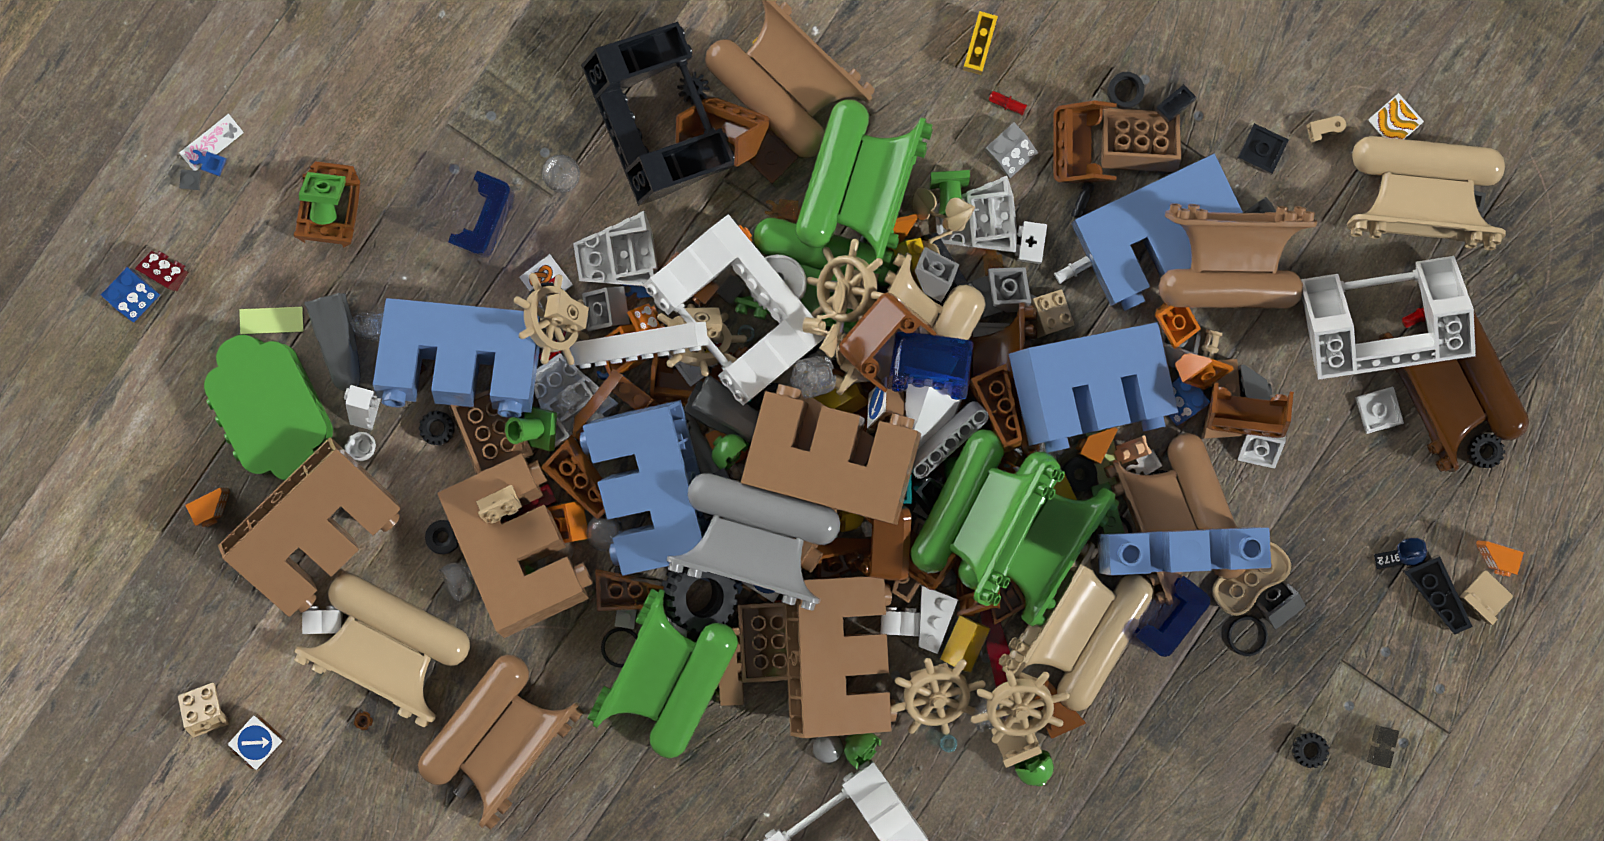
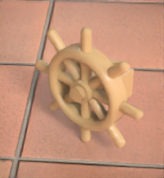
[807,239,884,338]
[514,273,589,365]
[657,304,747,376]
[890,658,986,735]
[971,670,1070,745]

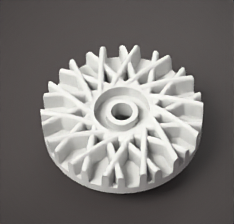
[749,255,807,310]

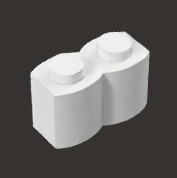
[302,606,343,634]
[880,607,920,636]

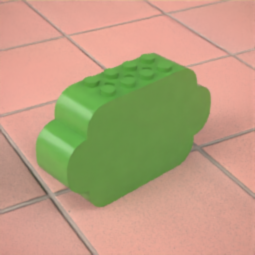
[204,335,333,480]

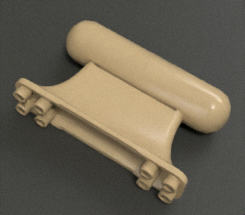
[1347,136,1506,250]
[831,253,985,417]
[999,540,1155,711]
[294,573,470,727]

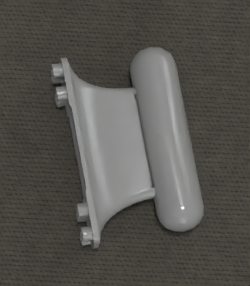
[666,473,840,611]

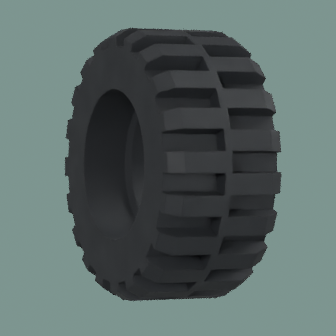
[661,566,738,634]

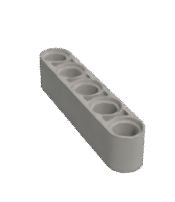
[912,401,988,478]

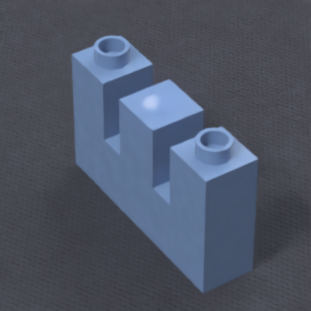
[1071,154,1243,311]
[373,298,542,418]
[1009,322,1178,453]
[580,400,711,575]
[1097,527,1271,575]

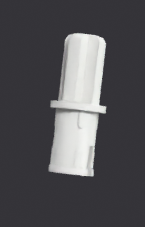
[1054,256,1092,284]

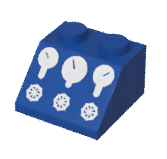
[101,267,160,322]
[1168,376,1210,426]

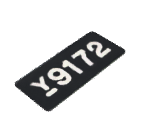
[1374,550,1403,569]

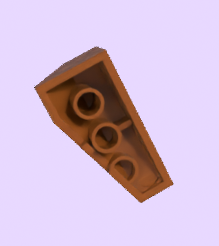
[814,538,871,578]

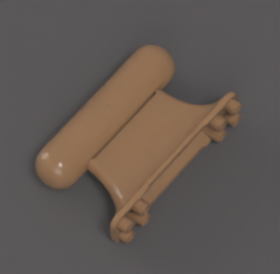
[705,0,875,158]
[1159,203,1317,308]
[1104,433,1246,605]
[418,655,584,830]

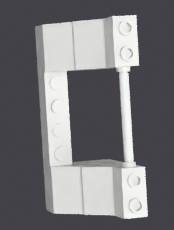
[643,214,825,405]
[1301,256,1475,380]
[757,761,929,841]

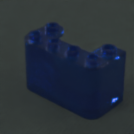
[448,171,515,258]
[888,331,973,400]
[1132,575,1210,657]

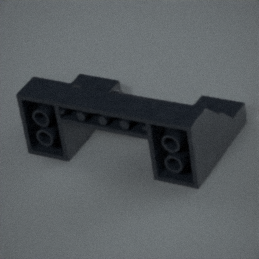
[581,22,735,206]

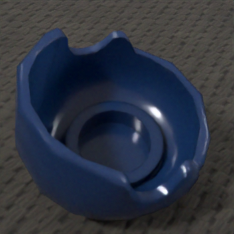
[1397,538,1427,566]

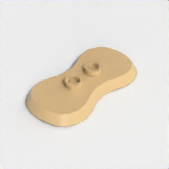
[1212,542,1291,616]

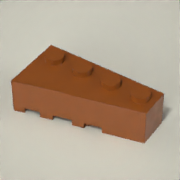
[969,364,1022,453]
[541,435,605,520]
[595,569,664,611]

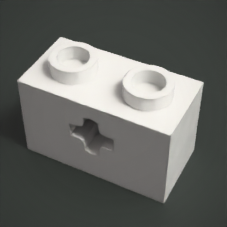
[1015,221,1047,264]

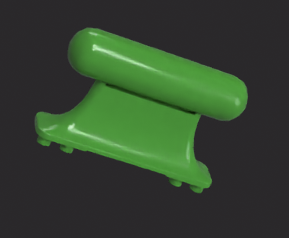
[795,100,933,269]
[733,217,899,334]
[910,430,1065,606]
[958,452,1119,627]
[587,589,738,759]

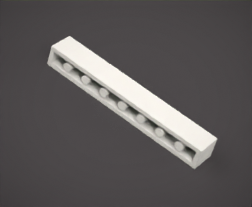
[569,322,709,369]

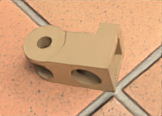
[1306,116,1346,143]

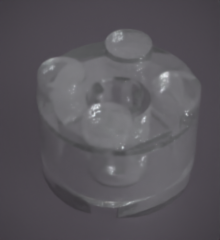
[790,356,836,399]

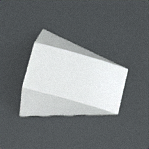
[935,176,1018,252]
[573,211,658,286]
[534,353,618,448]
[904,366,970,453]

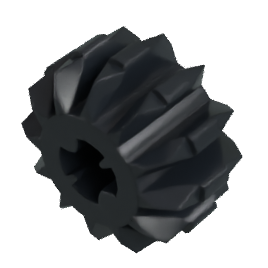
[677,72,710,105]

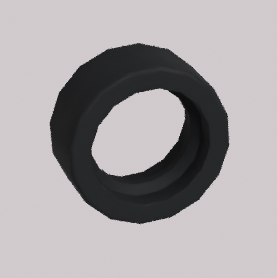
[1107,72,1145,109]

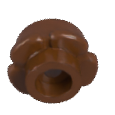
[354,711,373,730]

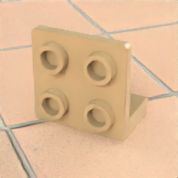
[1029,290,1074,339]
[476,485,522,524]
[1459,571,1513,625]
[178,683,229,738]
[992,717,1042,768]

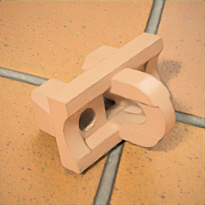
[1114,435,1152,464]

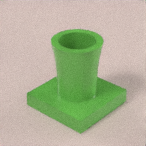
[929,170,970,215]
[299,172,346,224]
[505,406,557,451]

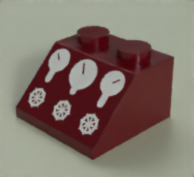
[135,251,189,292]

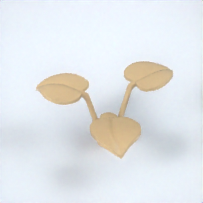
[913,188,975,254]
[803,278,847,366]

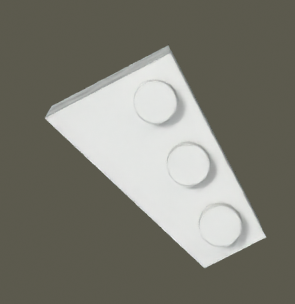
[344,385,381,430]
[918,585,958,654]

